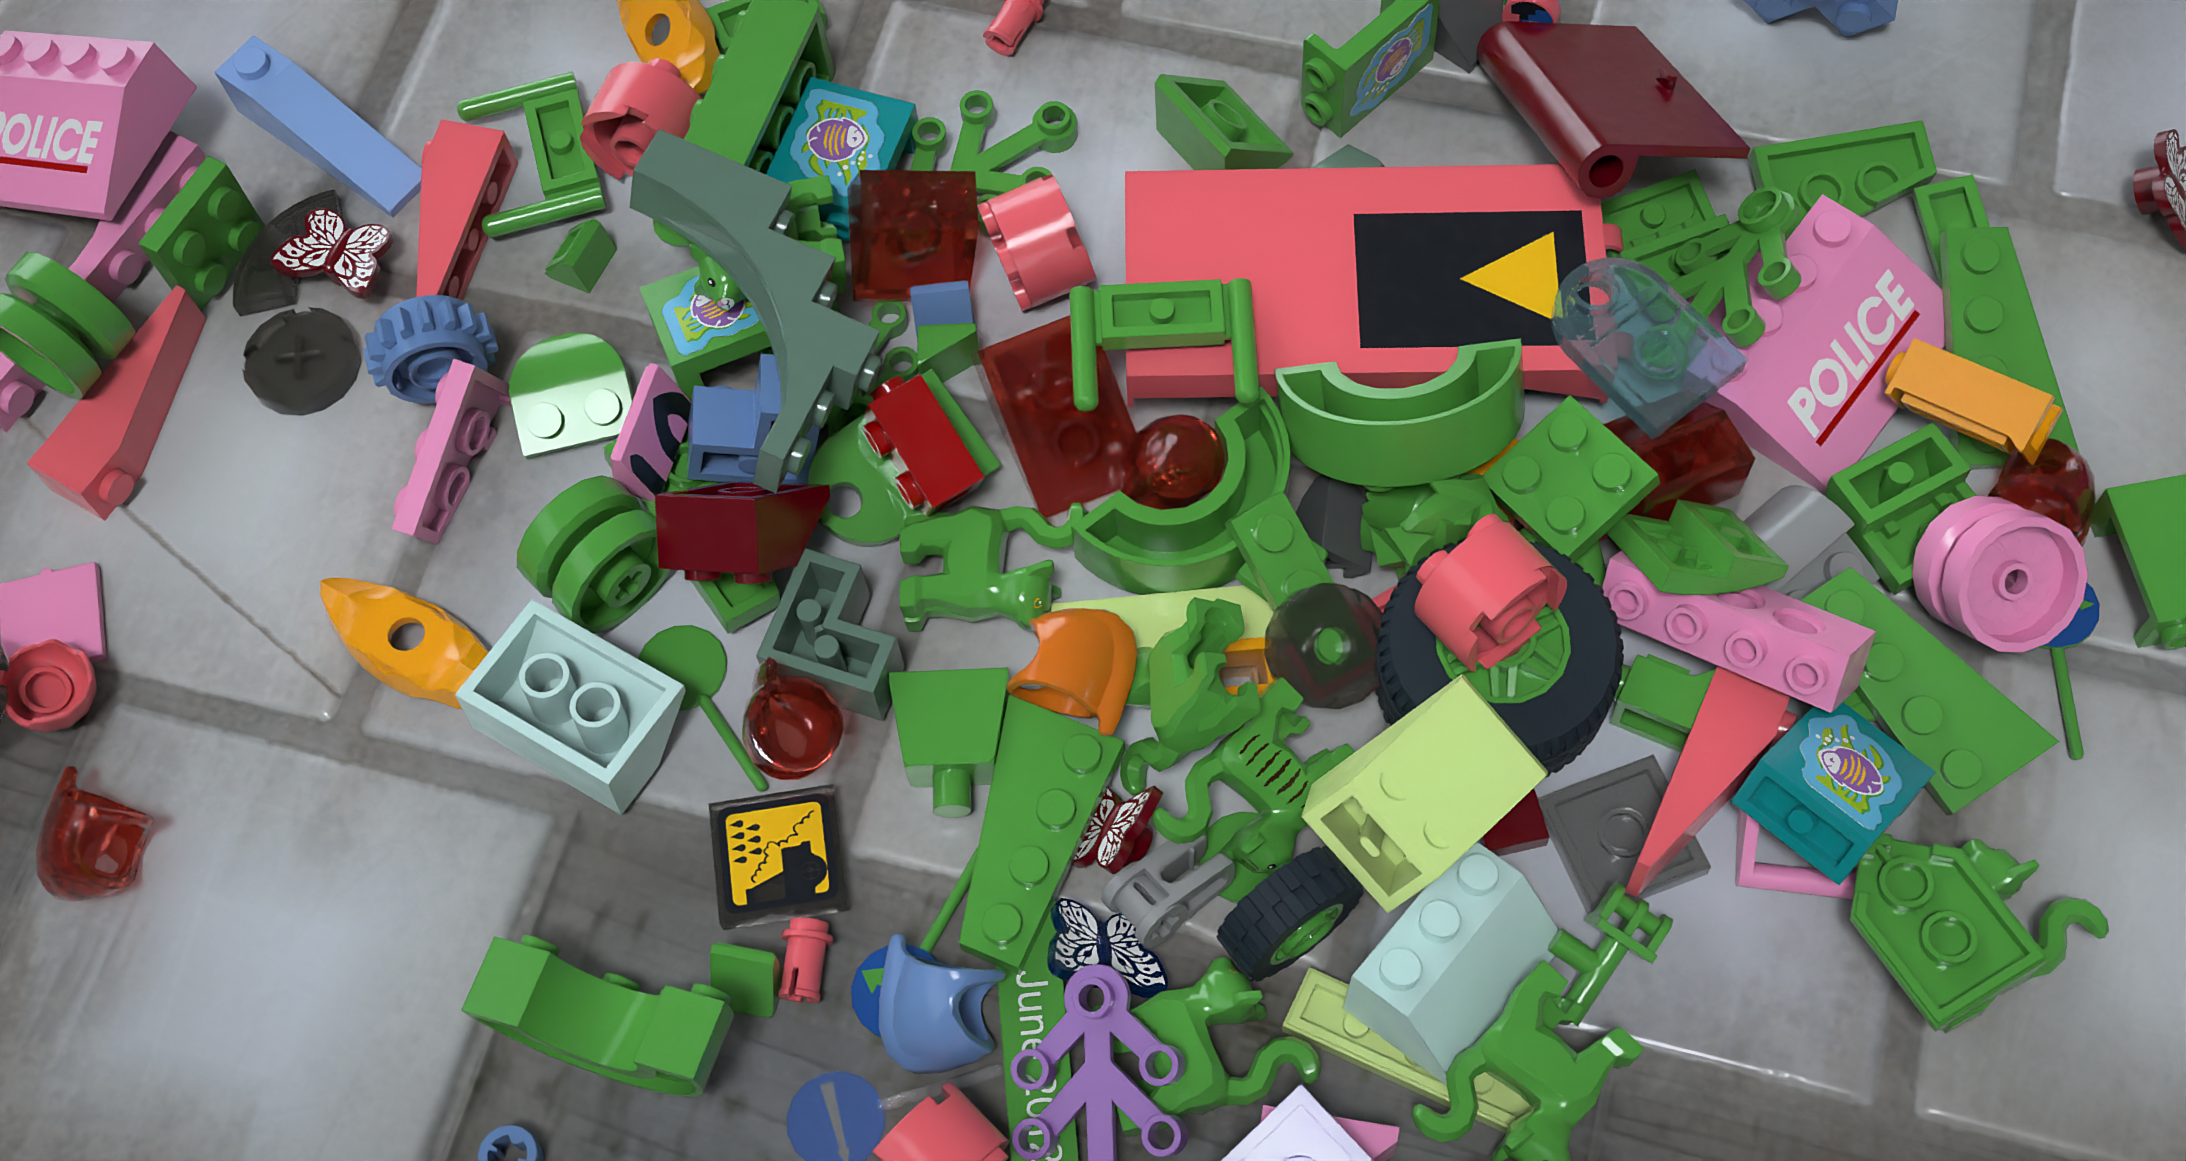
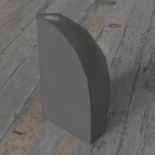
[1296,474,1372,578]

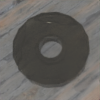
[1264,583,1384,709]

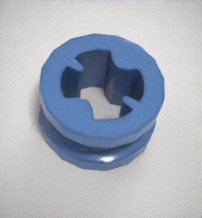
[478,1125,545,1161]

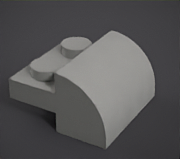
[1743,485,1880,601]

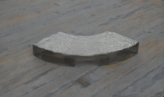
[233,189,343,316]

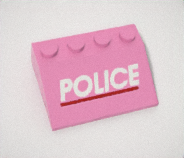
[0,30,197,221]
[1678,194,1946,495]

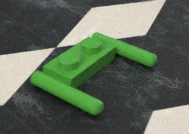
[457,71,607,238]
[1069,278,1260,412]

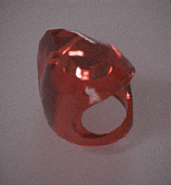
[1119,414,1224,510]
[1988,438,2096,547]
[742,656,844,780]
[36,766,154,902]

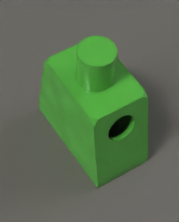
[889,667,1011,818]

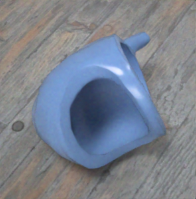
[879,933,1006,1074]

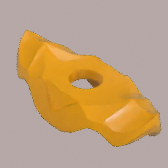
[616,0,720,97]
[320,577,489,709]

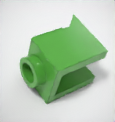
[1609,654,1716,752]

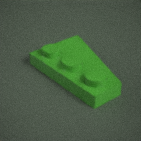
[1748,120,1937,241]

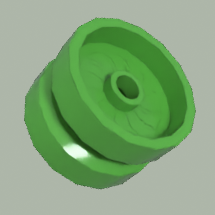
[0,251,136,400]
[516,475,671,634]

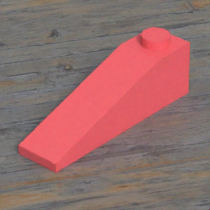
[416,119,518,301]
[27,285,207,521]
[1625,665,1797,897]

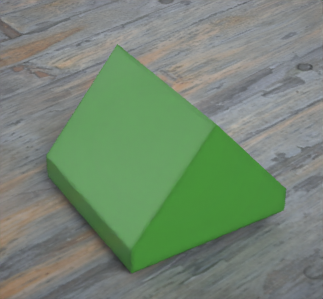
[545,218,617,294]

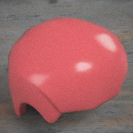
[0,639,97,733]

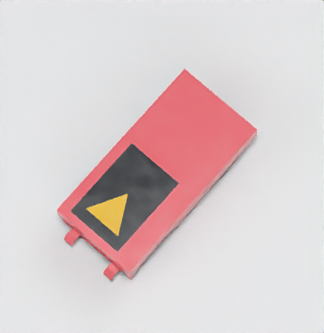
[1125,164,1636,407]

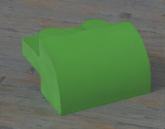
[1826,422,1977,595]

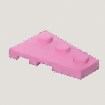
[391,359,512,545]

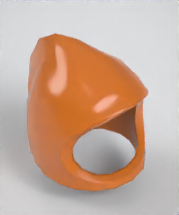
[1006,608,1137,736]

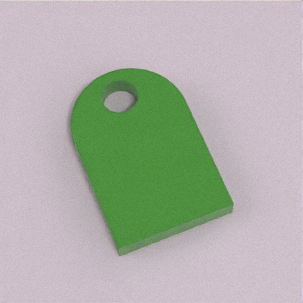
[807,368,1001,546]

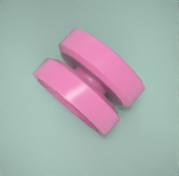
[1912,496,2088,652]

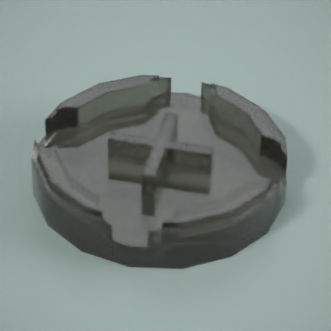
[242,307,362,416]

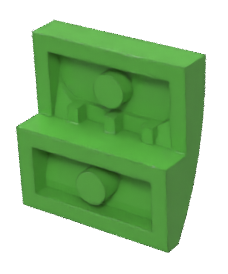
[1601,169,1748,308]
[1606,499,1789,595]

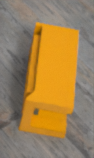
[1885,338,2063,465]

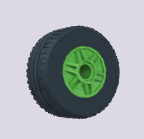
[1373,538,1624,778]

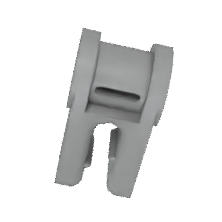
[1101,833,1236,949]

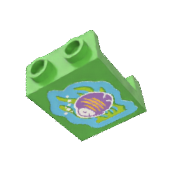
[1301,0,1440,138]
[639,266,771,402]

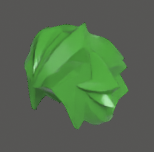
[1360,473,1509,579]

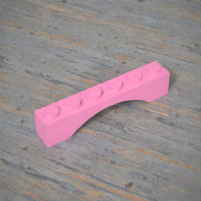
[0,130,206,432]

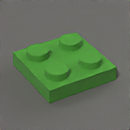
[138,156,266,311]
[1482,395,1660,563]

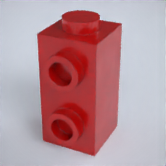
[862,374,985,517]

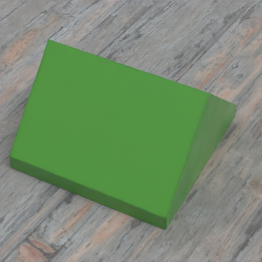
[1155,74,1294,170]

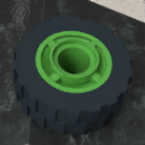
[1216,845,1364,982]

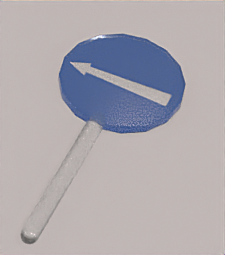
[786,1064,1004,1161]

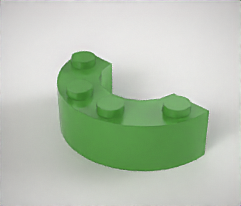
[1274,338,1525,492]
[1071,386,1290,595]
[461,935,734,1098]

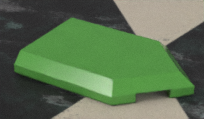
[1850,833,2049,1032]

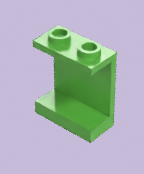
[2087,474,2186,650]

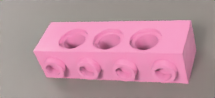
[1602,551,1876,713]

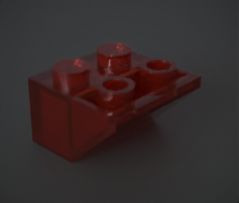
[1603,393,1756,521]

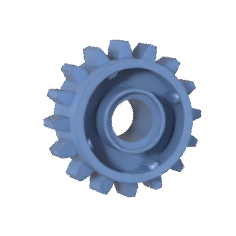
[363,295,498,403]

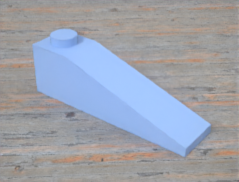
[214,35,422,218]

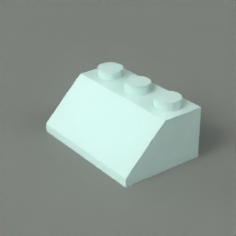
[455,599,686,815]
[1343,842,1559,1086]

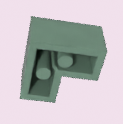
[756,548,905,721]

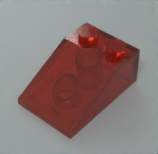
[970,315,1153,518]

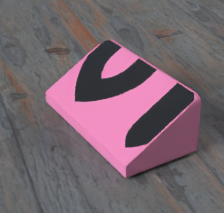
[610,363,691,501]

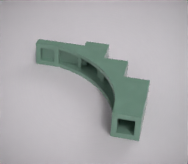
[629,129,883,493]

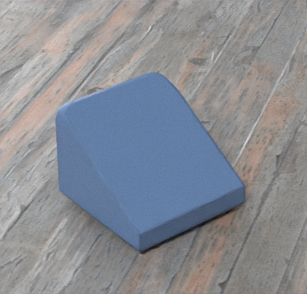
[910,280,974,336]

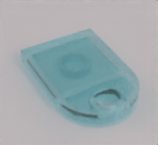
[1551,258,1748,440]

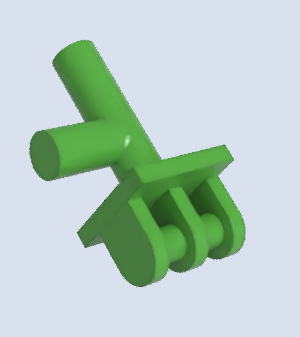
[1547,882,1673,1027]

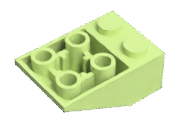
[1301,674,1548,913]

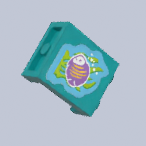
[766,77,919,244]
[1731,702,1936,885]

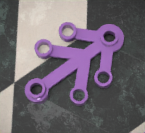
[1011,964,1188,1161]

